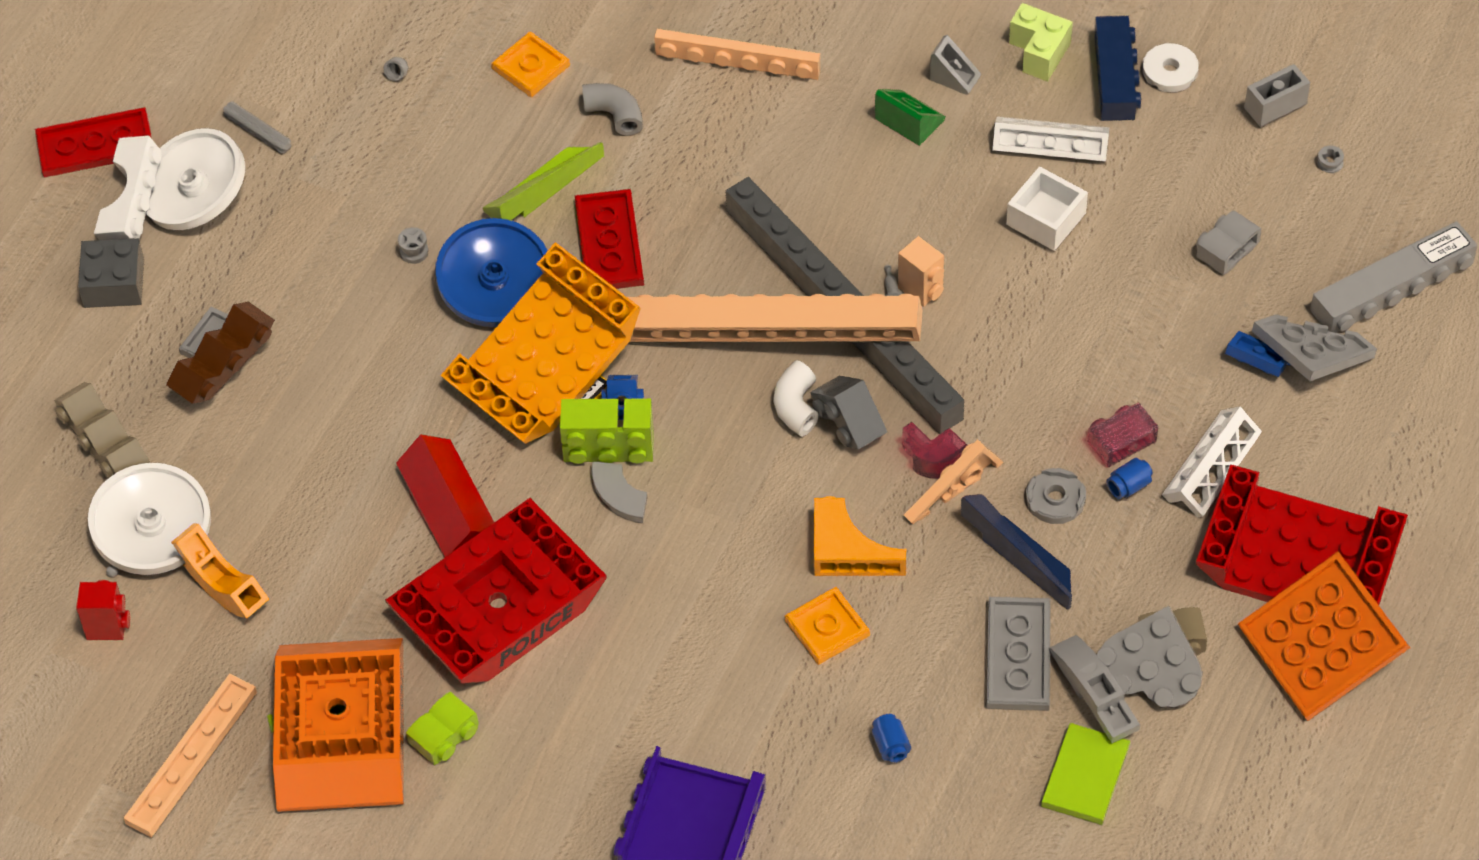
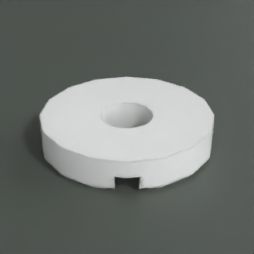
[1143,43,1199,92]

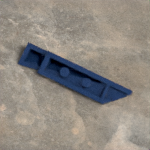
[961,494,1072,610]

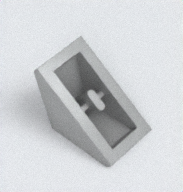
[930,35,981,94]

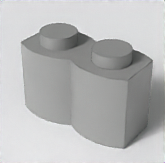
[1196,211,1261,275]

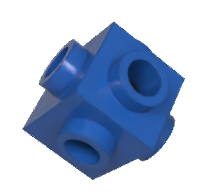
[602,375,644,420]

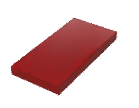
[35,107,152,178]
[574,189,644,289]

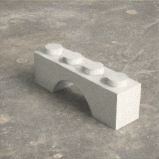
[94,136,162,240]

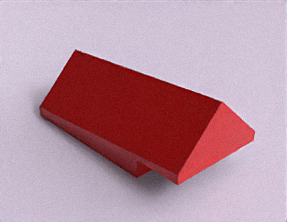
[396,434,494,558]

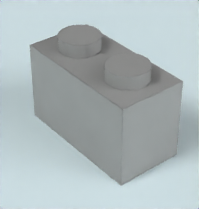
[1244,64,1310,127]

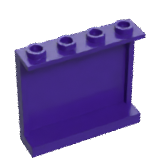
[614,746,766,860]

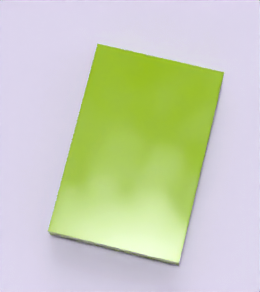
[1041,723,1130,825]

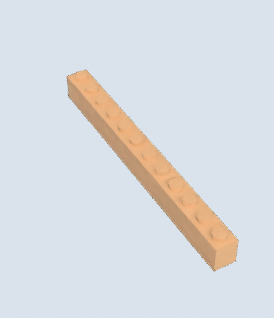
[628,294,923,342]

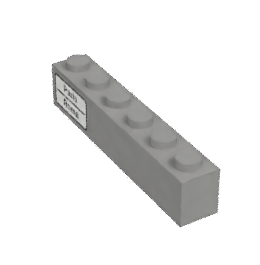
[1310,221,1478,333]

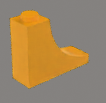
[814,496,906,576]

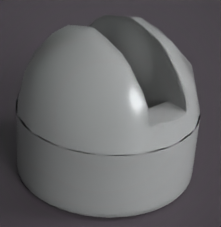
[384,57,408,81]

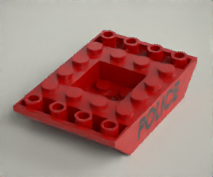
[385,498,607,683]

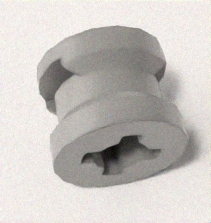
[398,227,429,264]

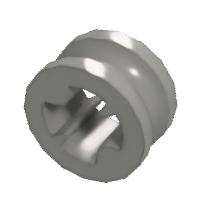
[1318,146,1344,173]

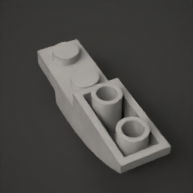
[1049,635,1140,743]

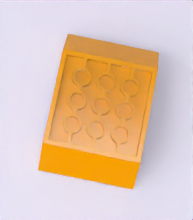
[440,242,641,444]

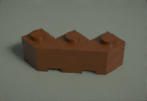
[166,301,275,404]

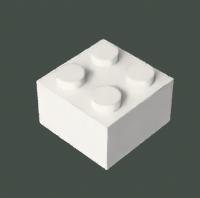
[1006,166,1088,251]

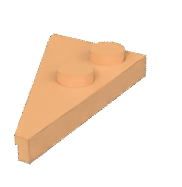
[904,439,1003,524]

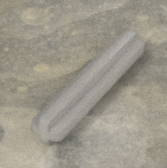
[223,102,291,154]

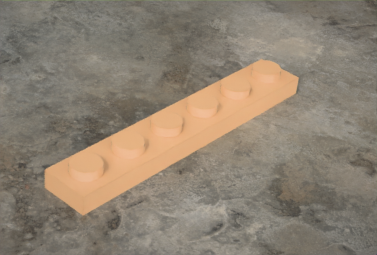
[654,29,820,80]
[123,674,257,838]

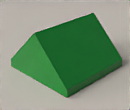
[875,89,946,146]

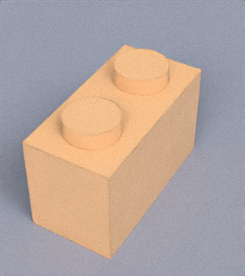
[898,236,944,307]

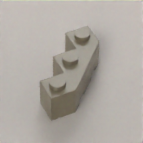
[54,382,150,478]

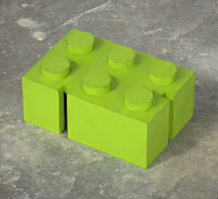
[560,398,654,464]

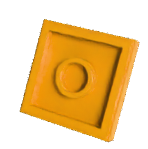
[491,31,570,98]
[785,587,870,665]

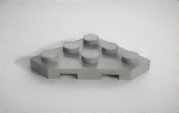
[1252,315,1377,381]

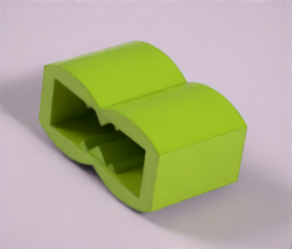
[406,692,479,765]

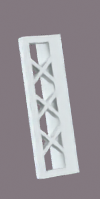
[993,117,1110,161]
[1162,407,1262,518]

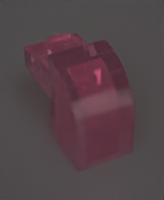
[902,422,968,479]

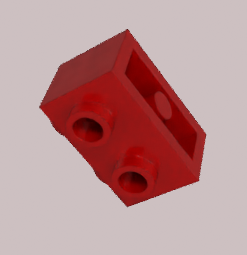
[76,580,131,640]

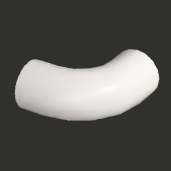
[773,360,819,436]

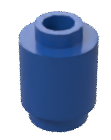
[1106,458,1153,499]
[872,714,911,763]

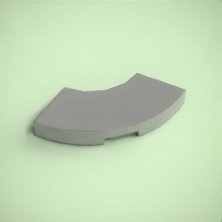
[592,461,648,523]

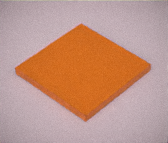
[1238,552,1410,721]

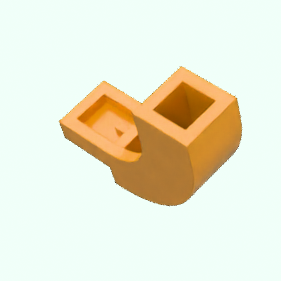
[171,523,269,618]

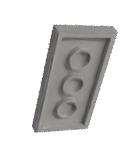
[987,597,1050,711]

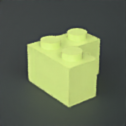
[1009,3,1073,82]

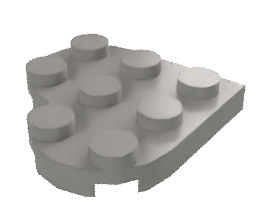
[1097,606,1203,707]

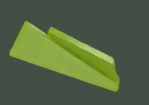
[483,142,604,220]

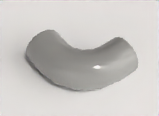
[582,83,643,135]

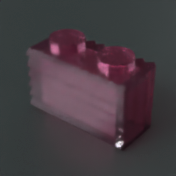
[1087,402,1159,468]

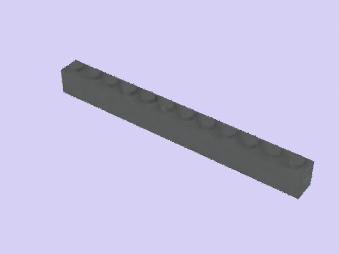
[725,176,964,435]

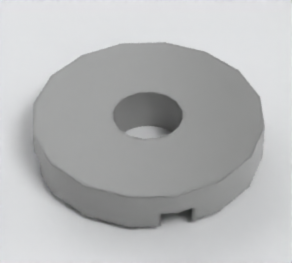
[1026,468,1086,524]

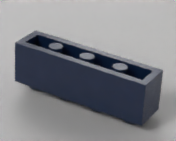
[1094,16,1141,121]

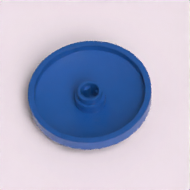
[436,218,548,327]

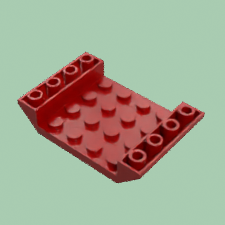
[1196,464,1408,605]

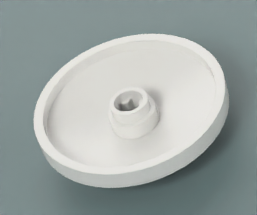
[146,129,245,230]
[88,463,211,575]

